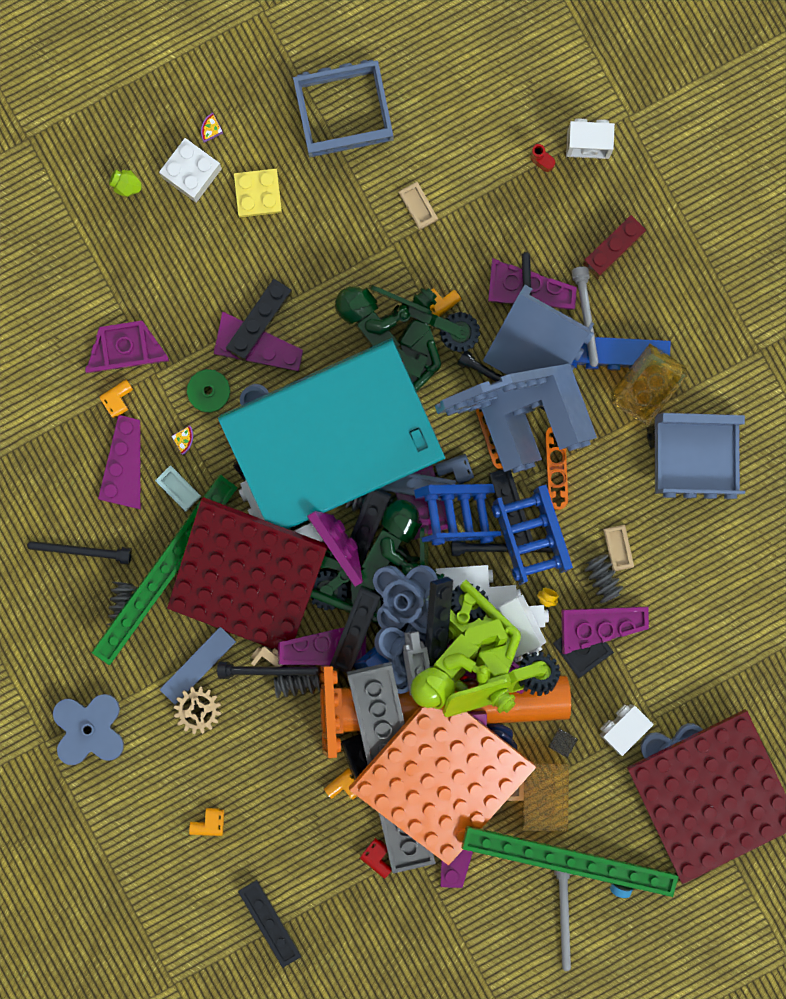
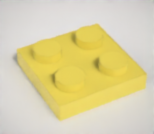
[234,169,282,218]

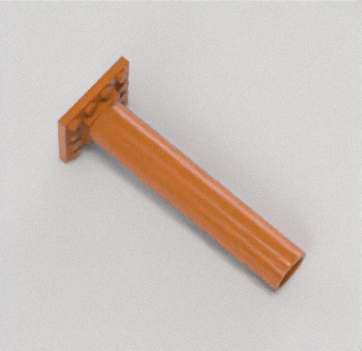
[318,666,571,758]

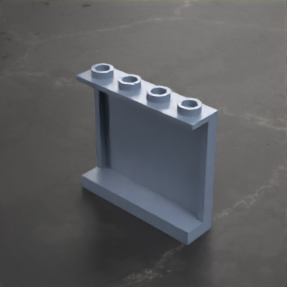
[483,285,594,375]
[655,413,745,499]

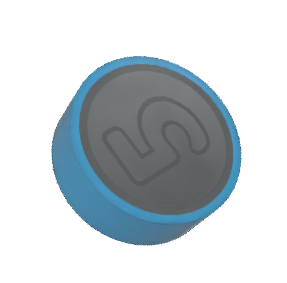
[610,883,633,898]

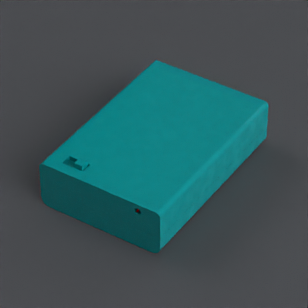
[218,338,446,529]

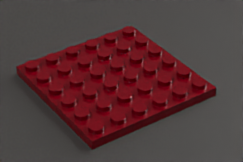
[167,497,328,650]
[626,709,786,884]

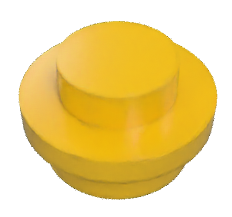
[537,588,559,607]

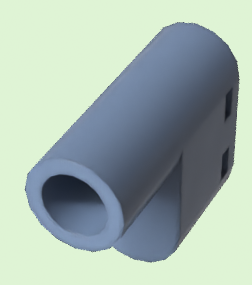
[435,454,474,485]

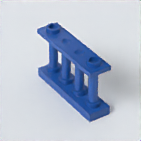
[414,484,502,545]
[492,485,573,585]

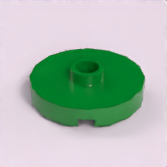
[187,369,231,413]

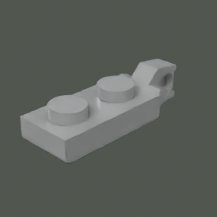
[403,631,430,696]

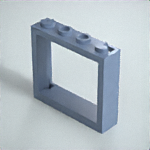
[293,59,394,158]

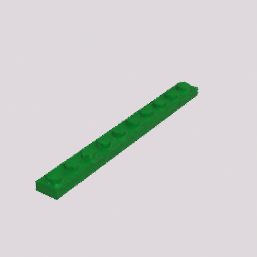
[90,475,238,666]
[461,826,679,897]

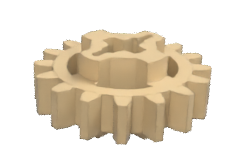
[174,686,221,734]

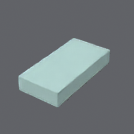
[155,465,202,512]

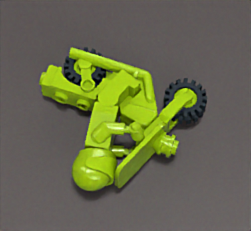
[410,580,561,717]

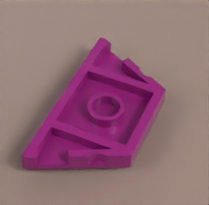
[85,321,169,374]
[307,511,363,587]

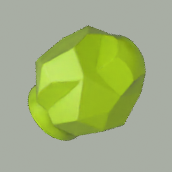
[109,169,142,197]

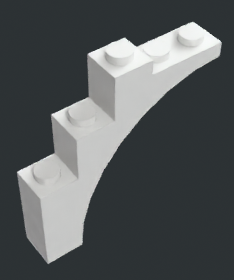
[435,565,549,656]

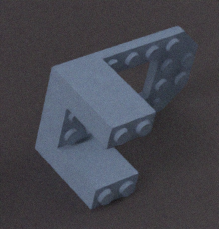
[435,363,597,473]

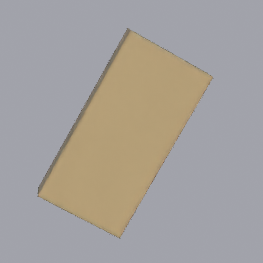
[398,182,438,230]
[603,525,634,571]

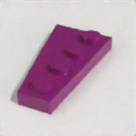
[488,258,577,310]
[98,415,141,510]

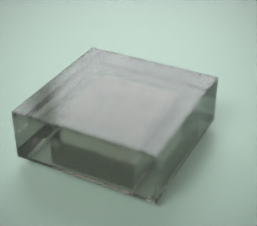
[548,728,578,758]

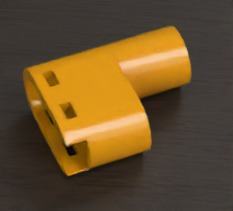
[430,288,462,317]
[99,379,133,418]
[324,768,357,800]
[189,808,224,836]

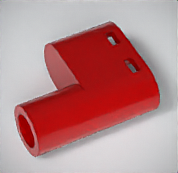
[530,144,555,172]
[359,838,392,879]

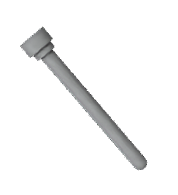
[571,267,599,367]
[554,870,571,971]

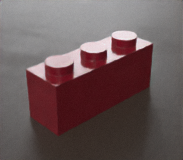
[583,215,646,279]

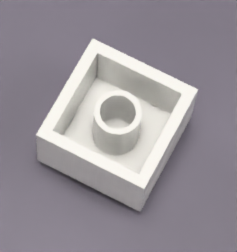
[566,119,615,159]
[159,138,222,203]
[599,704,653,756]

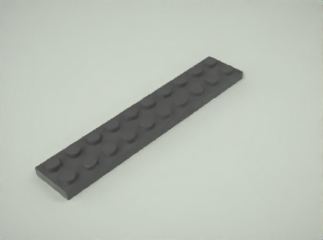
[347,662,436,874]

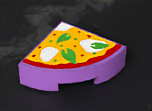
[201,113,223,143]
[171,426,193,455]

